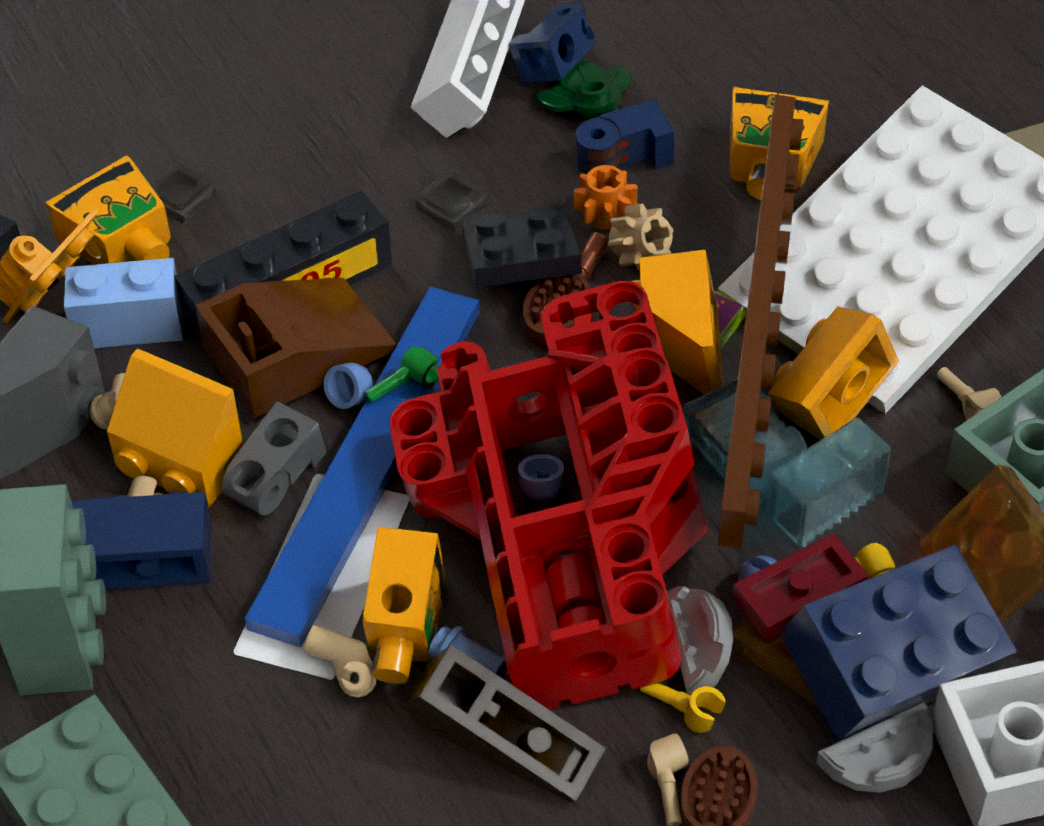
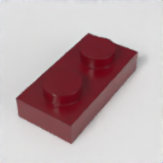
[732,534,869,641]

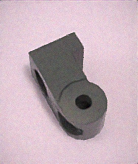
[222,401,327,516]

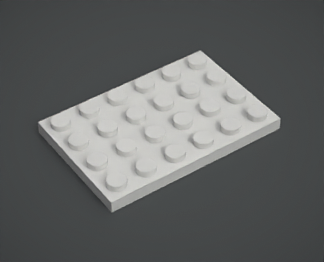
[718,85,1044,414]

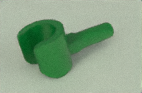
[364,346,439,403]

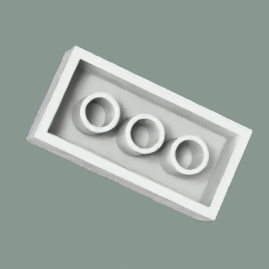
[932,660,1044,826]

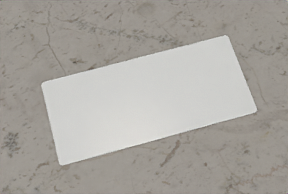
[234,474,410,680]

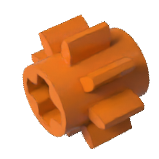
[573,165,638,229]

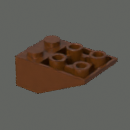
[195,278,397,419]

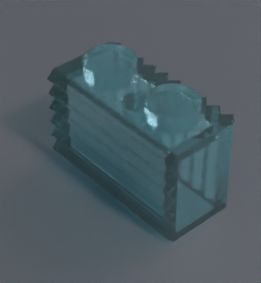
[683,378,807,504]
[764,418,891,546]

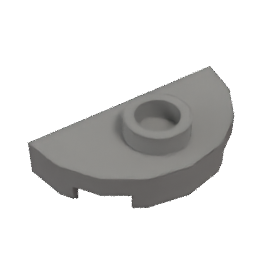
[667,586,734,695]
[816,702,934,793]

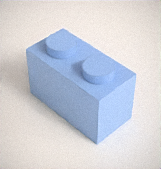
[64,258,183,348]

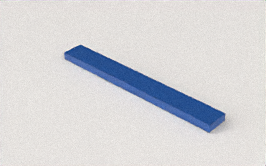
[245,286,480,648]

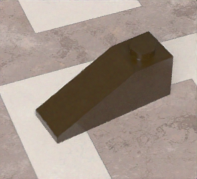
[401,644,606,802]

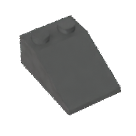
[0,306,106,480]

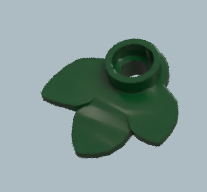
[535,61,632,121]

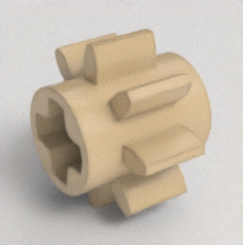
[608,204,673,270]

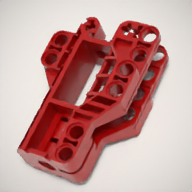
[390,281,708,710]

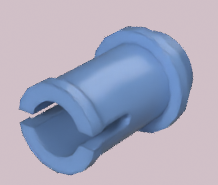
[428,625,507,679]

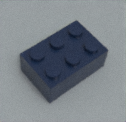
[779,545,1018,742]

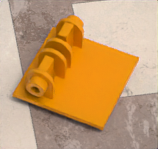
[0,208,99,323]

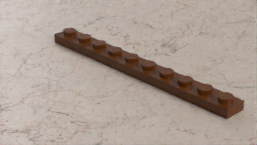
[718,95,804,548]

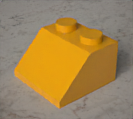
[631,250,725,402]
[768,306,899,448]
[107,348,243,508]

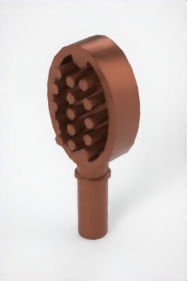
[523,232,609,348]
[680,746,758,826]

